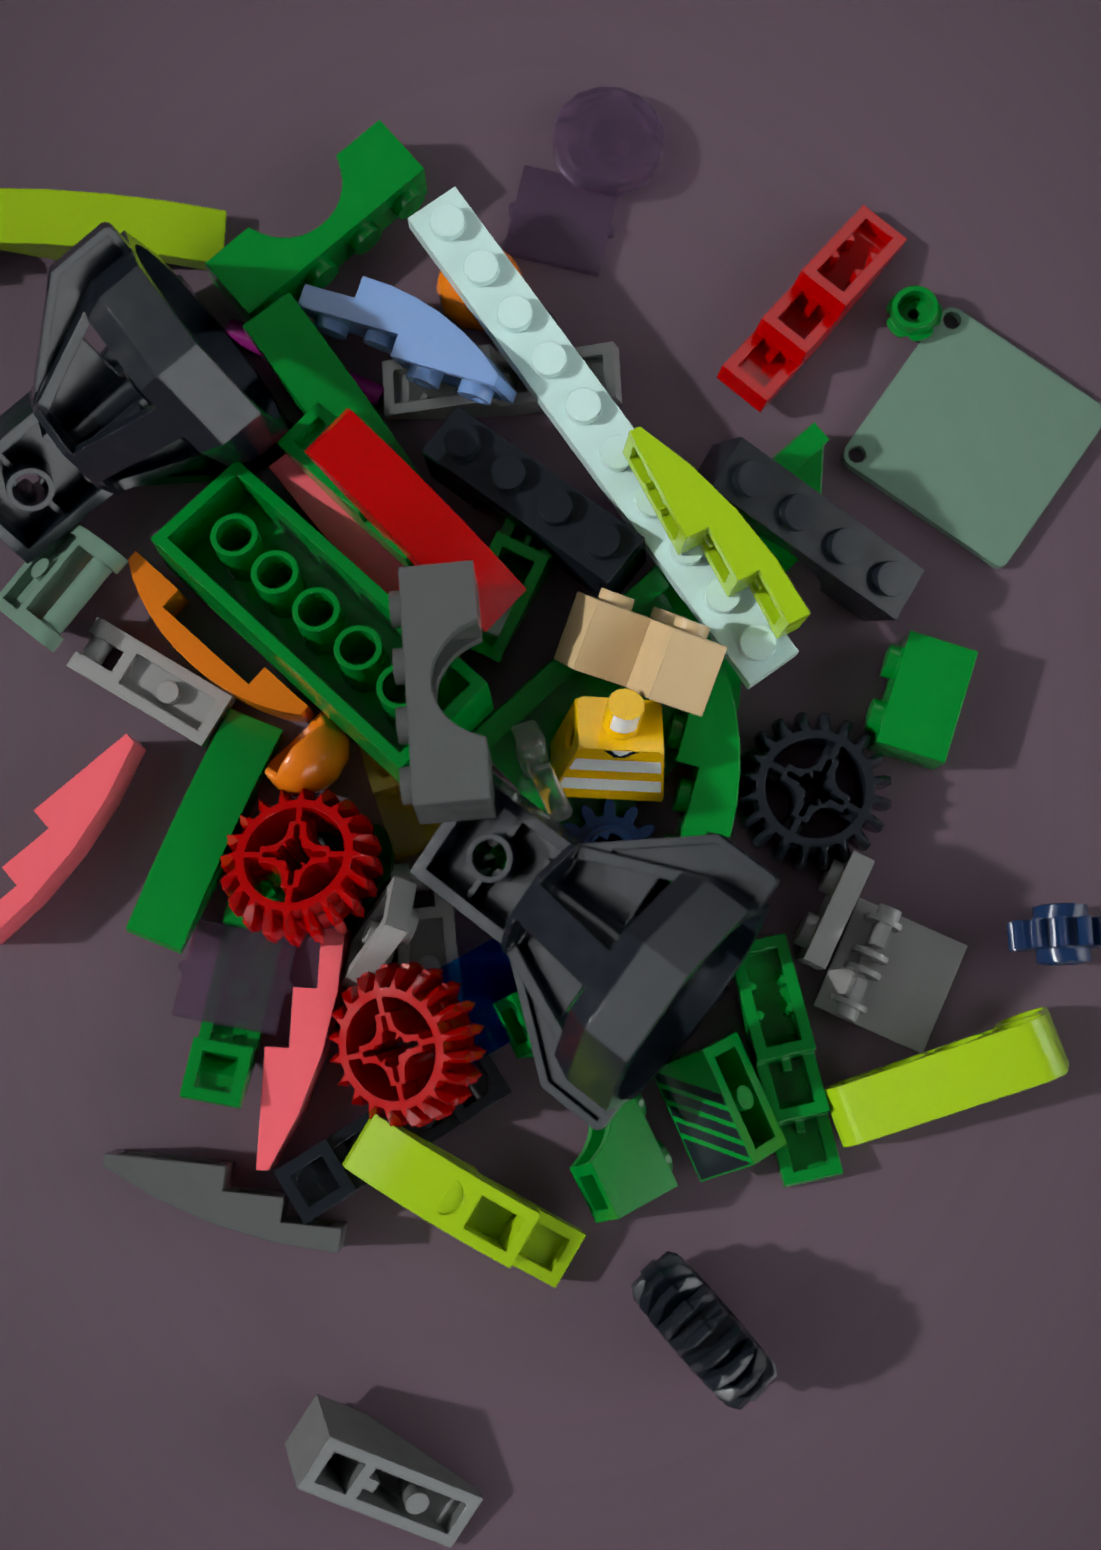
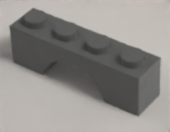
[389,560,496,825]

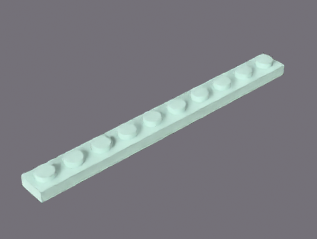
[407,187,799,689]

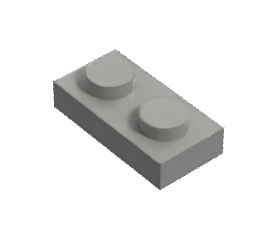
[793,850,875,970]
[340,876,419,988]

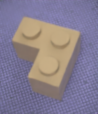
[554,587,727,717]

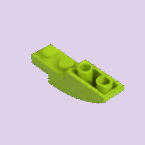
[342,1114,586,1288]

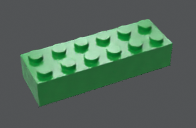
[150,462,494,783]

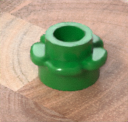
[886,286,943,342]

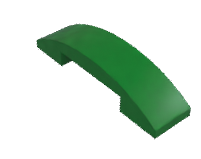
[179,881,286,1109]

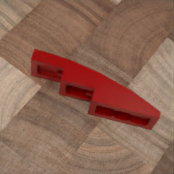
[716,205,907,413]
[304,409,527,632]

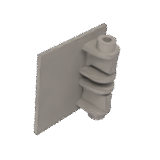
[813,898,968,1053]

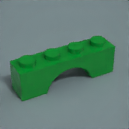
[204,119,428,321]
[492,987,678,1223]

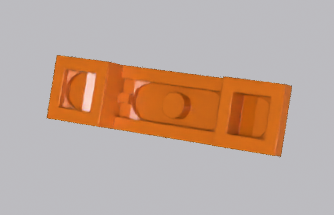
[128,551,315,724]

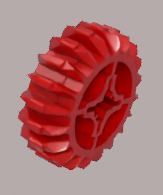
[220,788,383,948]
[327,961,487,1127]

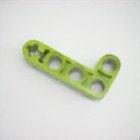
[824,1006,1069,1147]

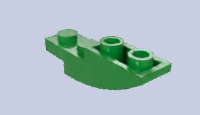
[662,661,740,883]

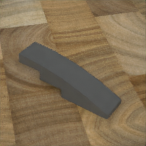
[103,1149,347,1254]

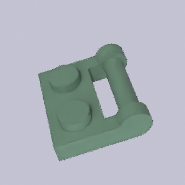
[0,524,128,653]

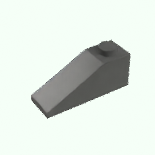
[285,1394,484,1548]

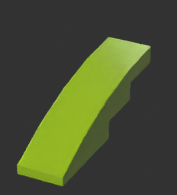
[0,188,226,271]
[623,426,810,639]

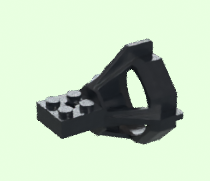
[0,222,294,564]
[410,773,779,1130]

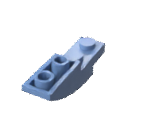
[298,276,517,405]

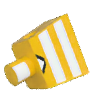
[550,689,664,802]

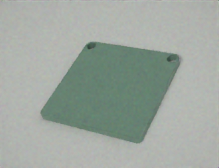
[842,307,1101,569]

